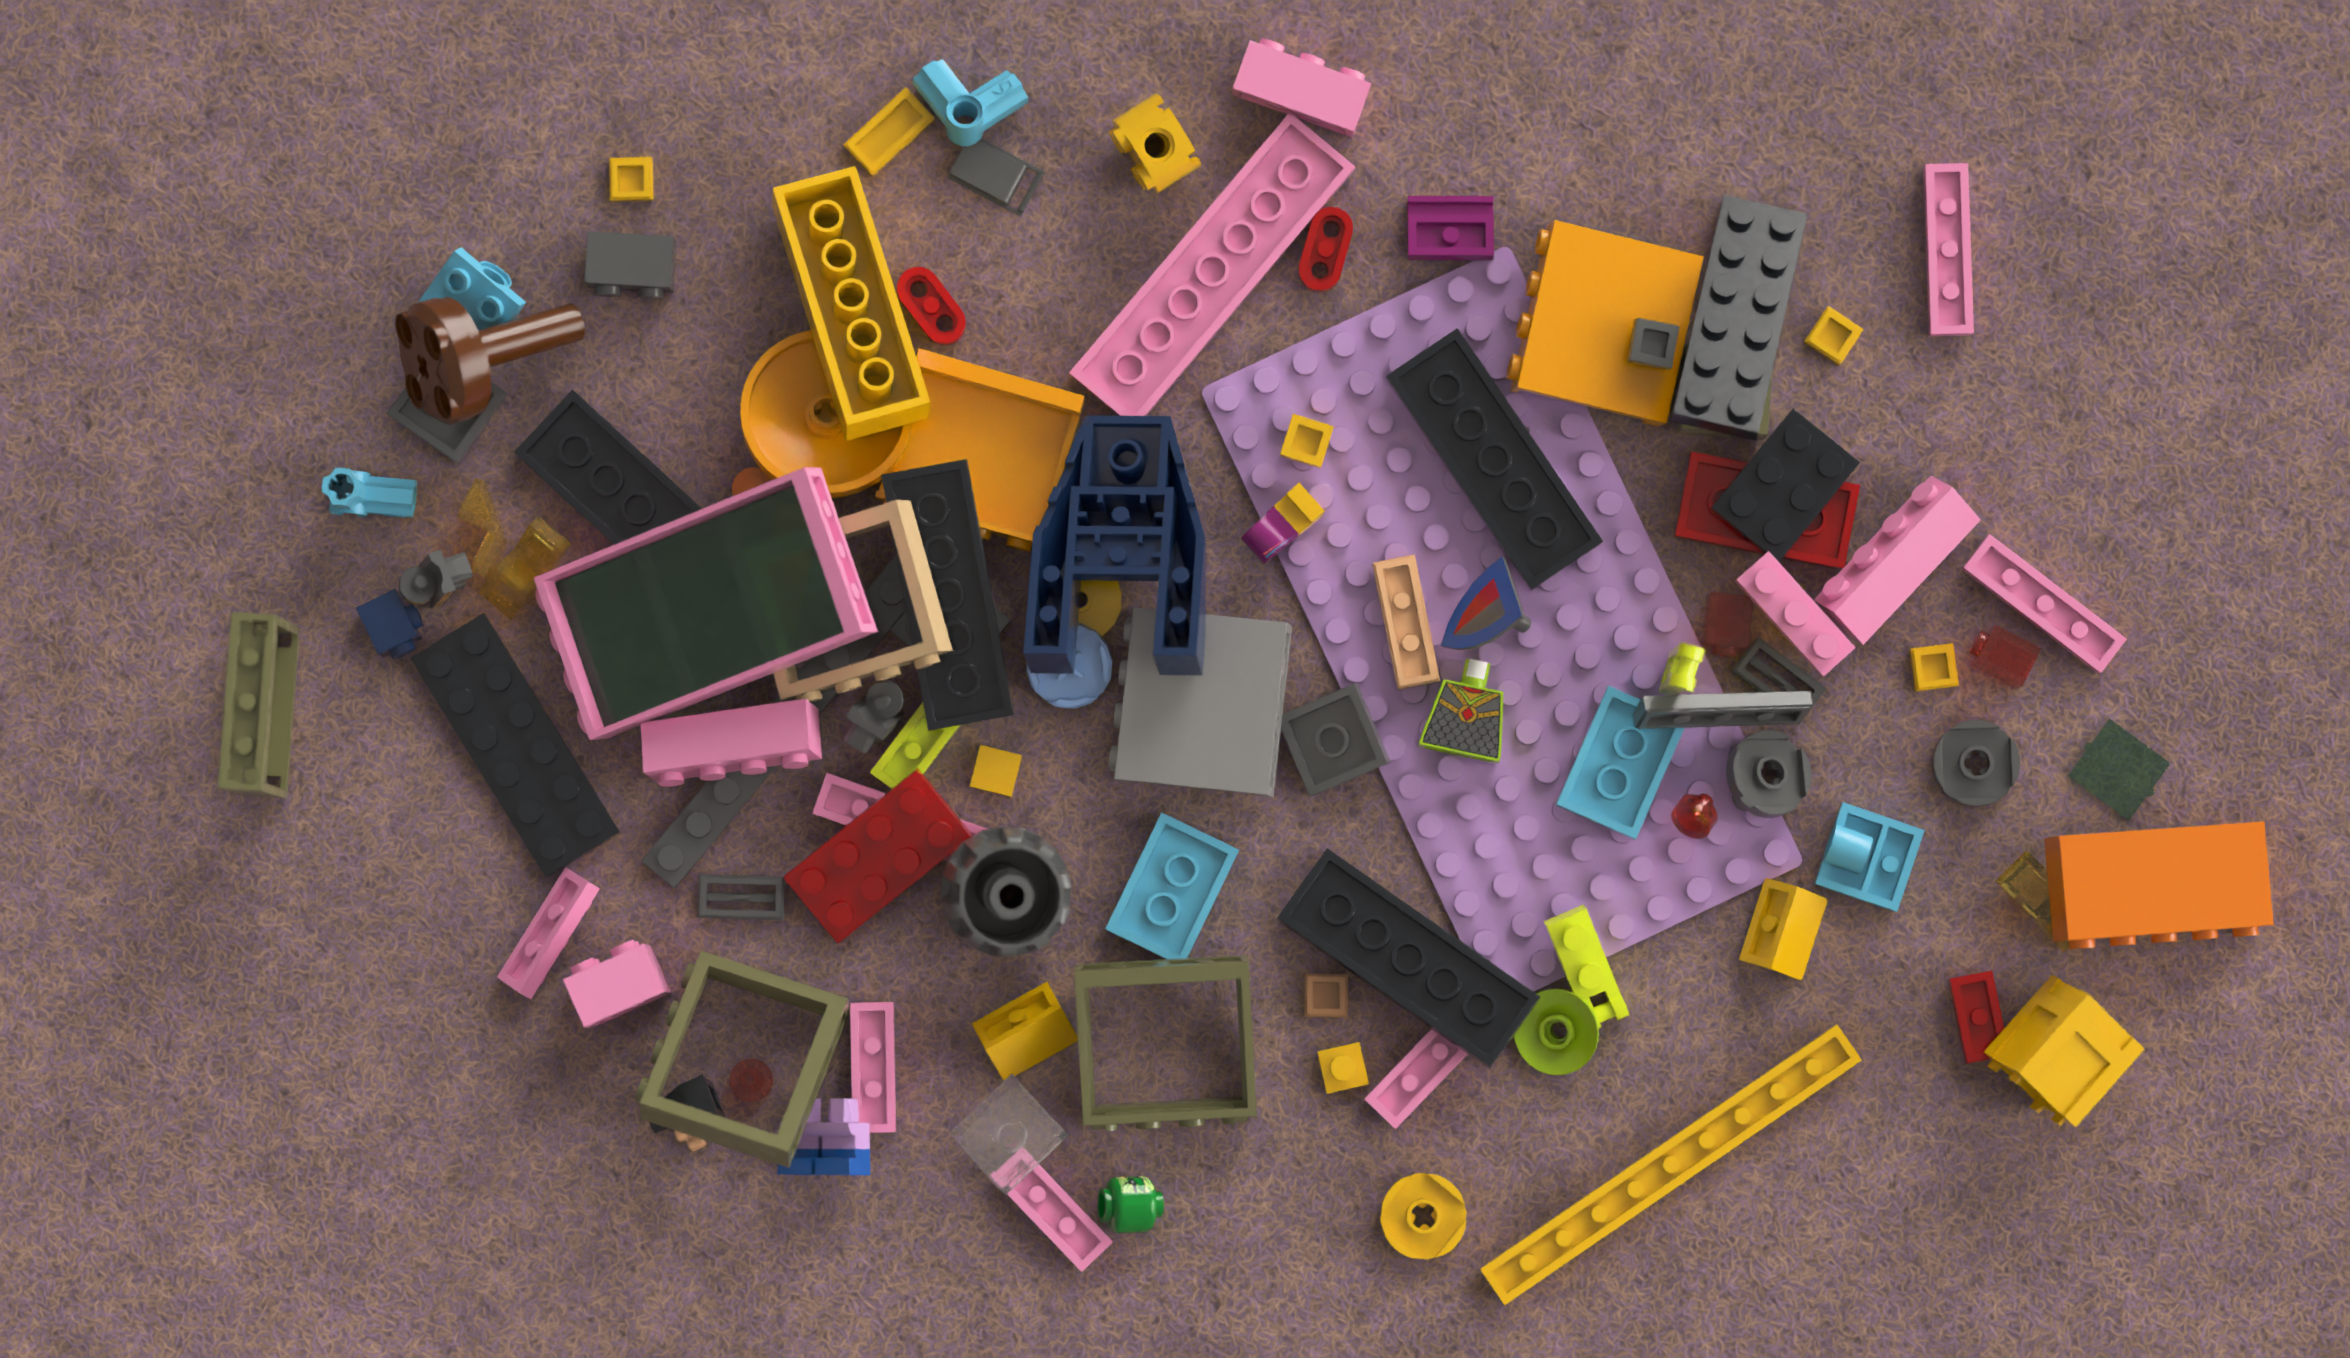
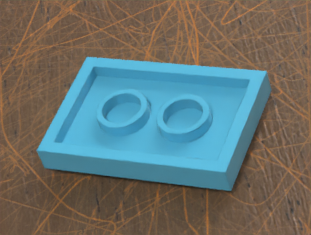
[1555,686,1684,840]
[1105,812,1239,959]

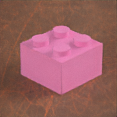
[563,940,672,1028]

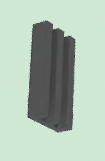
[1731,636,1827,715]
[697,874,786,920]

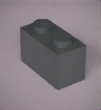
[584,231,677,300]

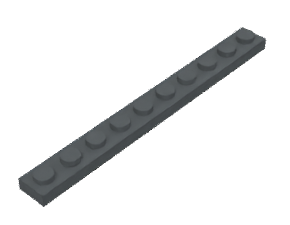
[641,555,906,889]

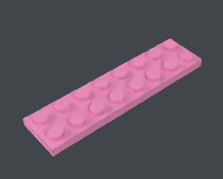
[1069,112,1355,416]

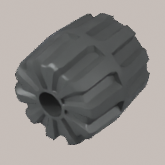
[940,826,1072,957]

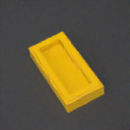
[843,87,935,177]

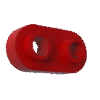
[1298,207,1353,293]
[897,267,966,345]

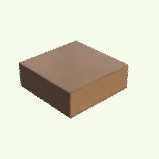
[1304,973,1348,1018]

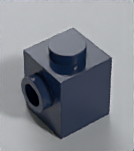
[356,589,424,660]

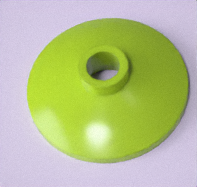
[1514,989,1599,1075]

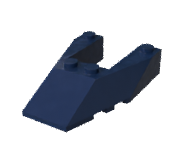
[1023,415,1206,676]

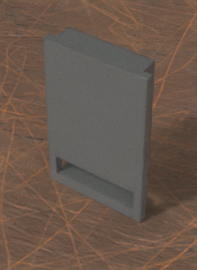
[948,138,1045,217]

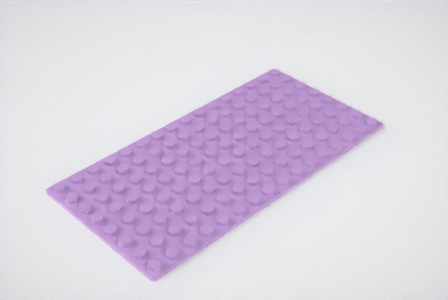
[1202,247,1802,992]

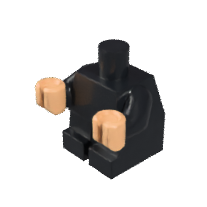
[649,1074,726,1152]

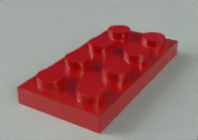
[1674,451,1860,570]
[783,768,972,944]

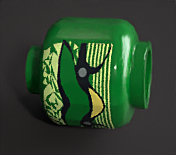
[1097,1176,1164,1234]

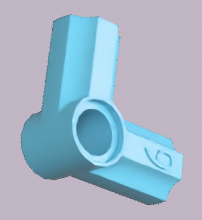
[913,59,1028,146]
[322,468,417,518]

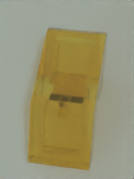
[457,477,508,580]
[479,516,571,620]
[1995,851,2069,952]

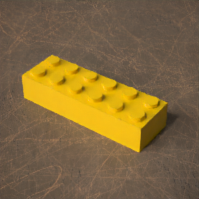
[772,166,931,441]

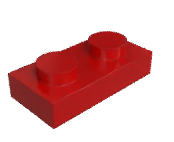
[1948,970,2004,1064]

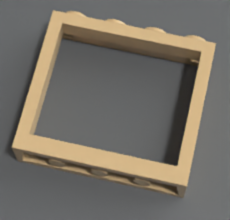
[739,500,953,702]

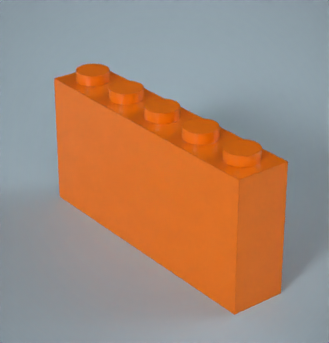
[2044,821,2274,949]

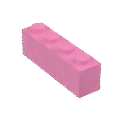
[1814,476,1981,645]
[640,699,822,787]

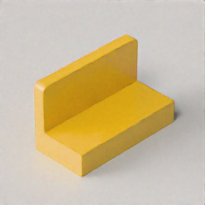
[1739,878,1827,980]
[972,982,1078,1081]

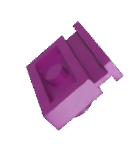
[1407,196,1494,261]

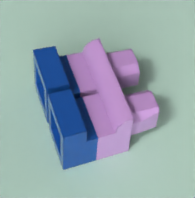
[777,1098,871,1175]

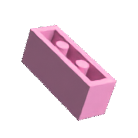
[1232,38,1371,138]

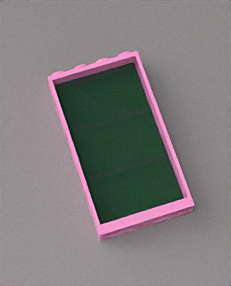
[534,467,878,740]

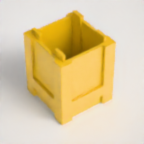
[1984,975,2144,1127]

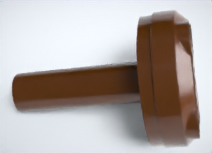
[395,297,585,425]

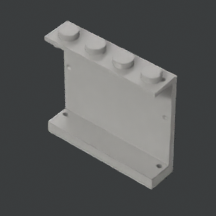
[1109,607,1292,798]

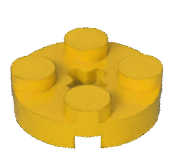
[1380,1173,1467,1260]

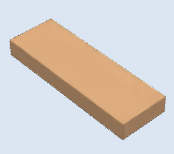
[1372,554,1440,690]

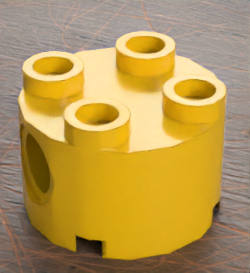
[1108,93,1201,193]

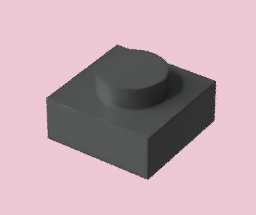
[1627,318,1679,370]

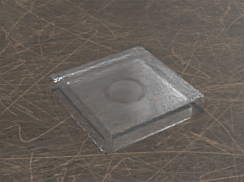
[949,1074,1069,1195]

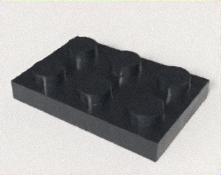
[1710,408,1860,562]

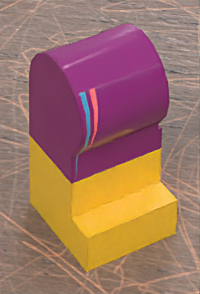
[1241,483,1325,564]

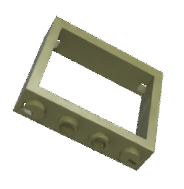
[218,612,300,799]
[635,951,848,1168]
[1074,955,1257,1132]

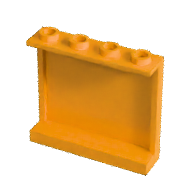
[1506,220,1704,427]
[875,348,1085,552]

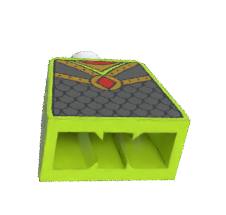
[1417,659,1503,764]

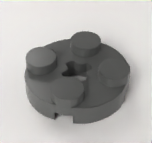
[1932,720,2020,807]
[1726,730,1812,818]

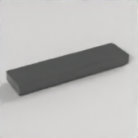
[1633,691,1813,729]

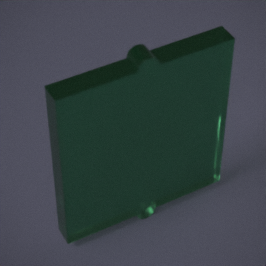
[2068,719,2171,821]

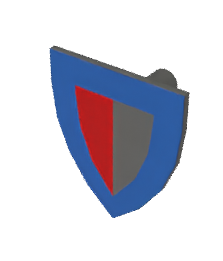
[1441,556,1531,650]

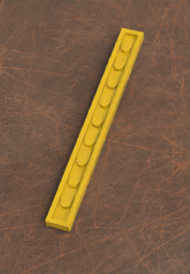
[1479,1024,1862,1305]

